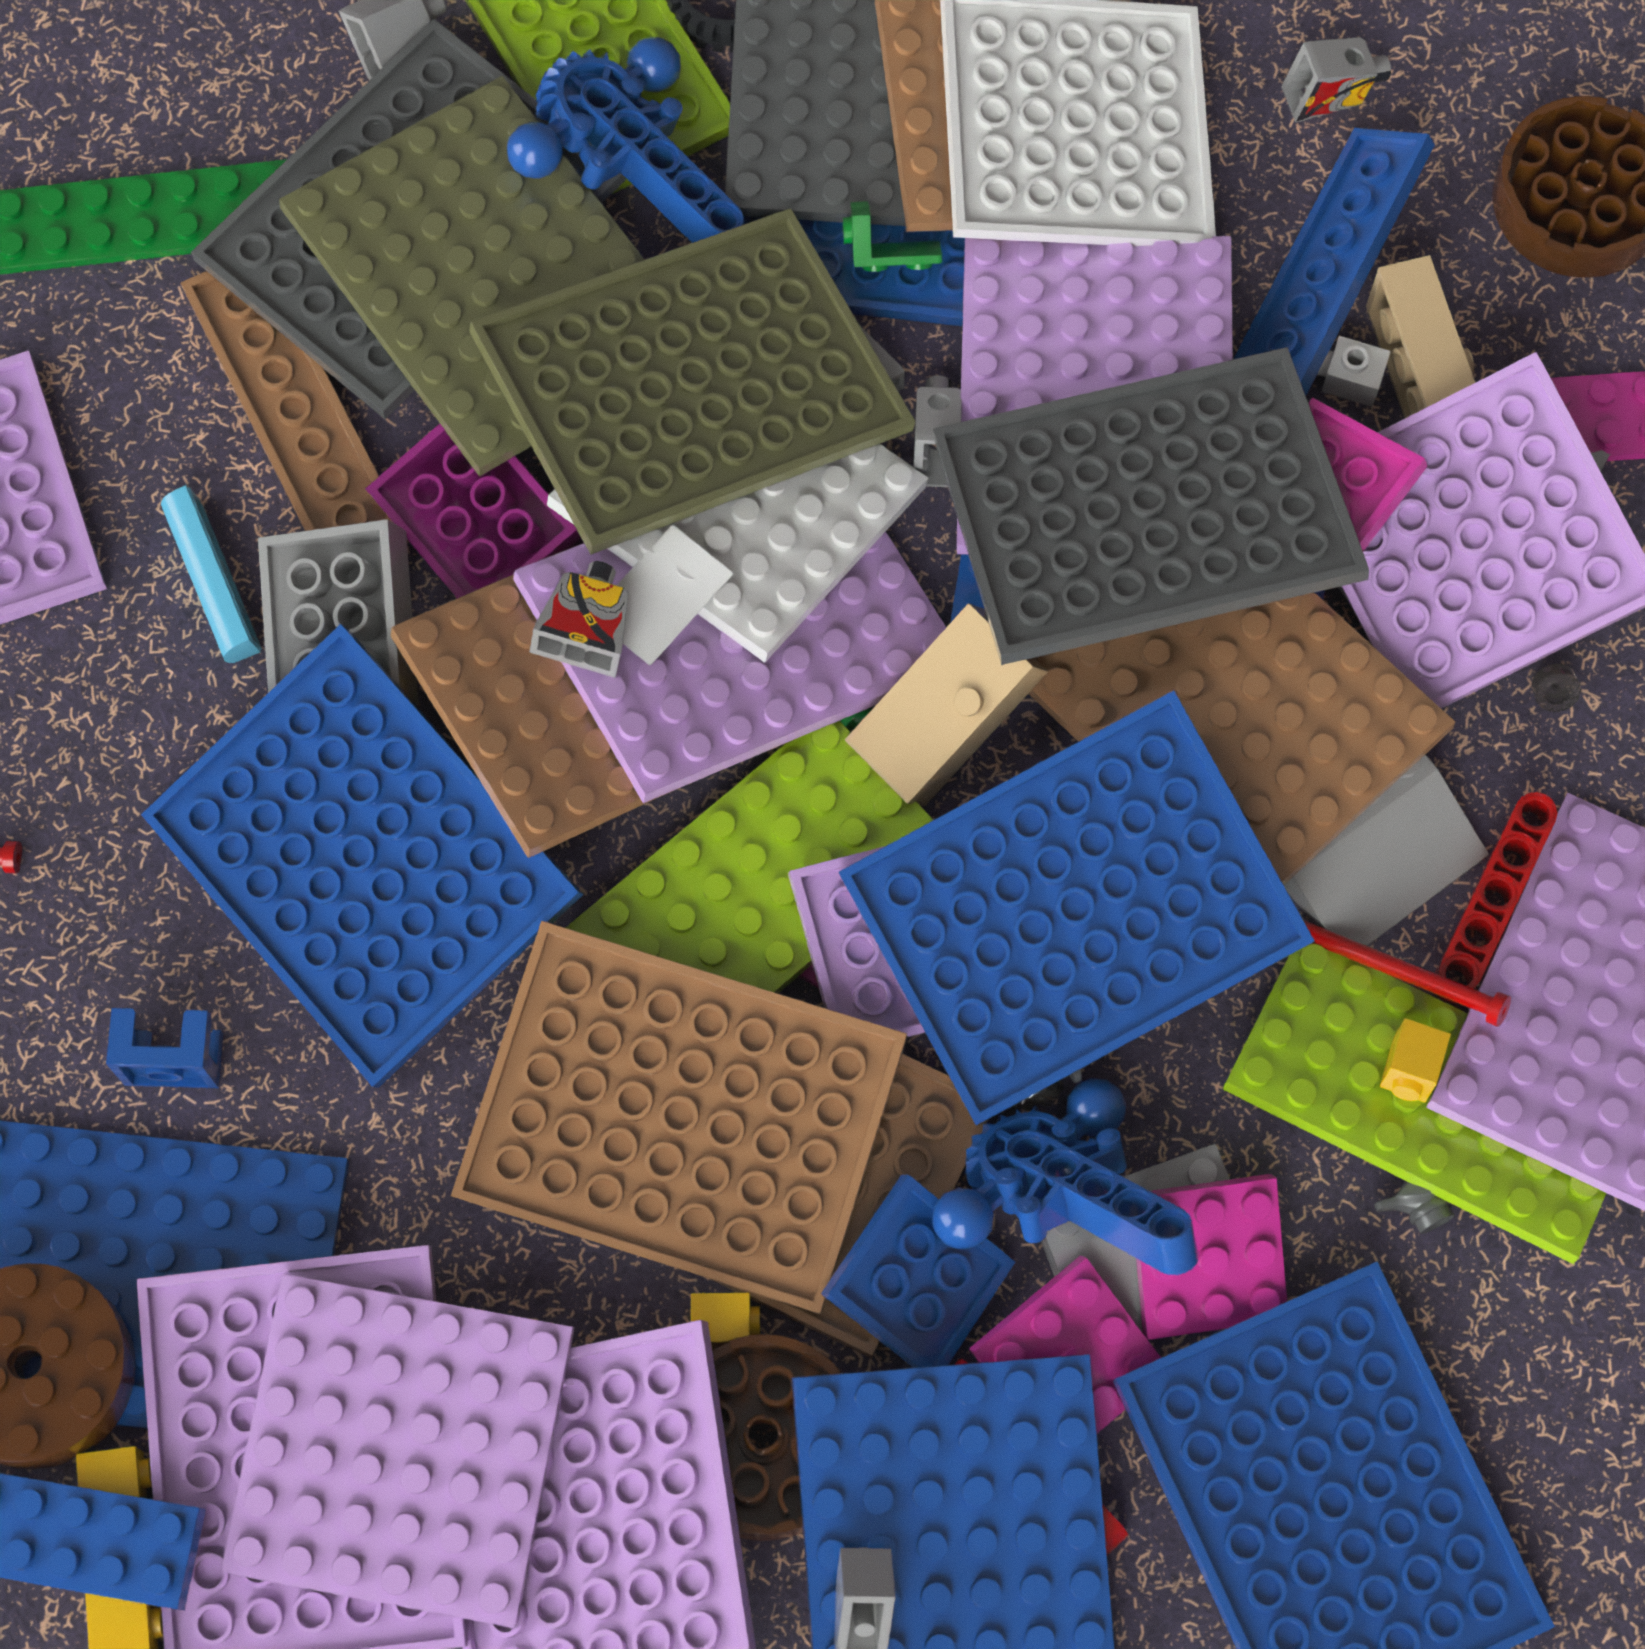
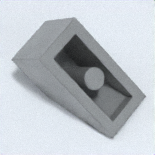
[834,1547,895,1649]

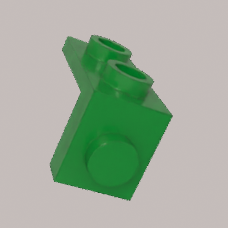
[843,201,942,272]

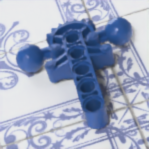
[507,37,744,243]
[932,1078,1199,1275]

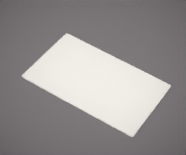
[616,525,733,665]

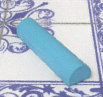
[161,485,262,663]

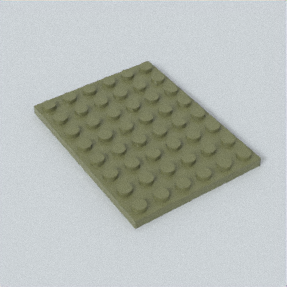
[279,76,644,477]
[469,208,916,555]

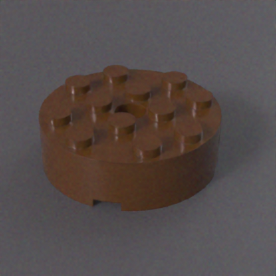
[1492,96,1645,278]
[0,1263,136,1470]
[712,1334,841,1541]

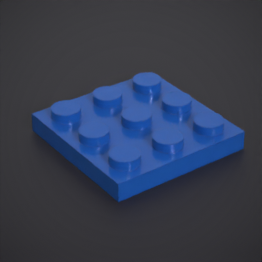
[821,1175,1015,1368]

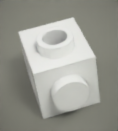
[1317,336,1391,407]

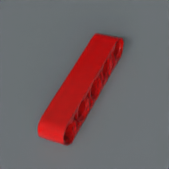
[1435,792,1558,1004]

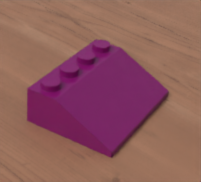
[365,424,584,599]

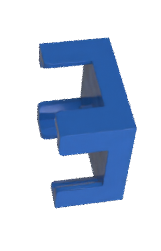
[106,1008,223,1088]

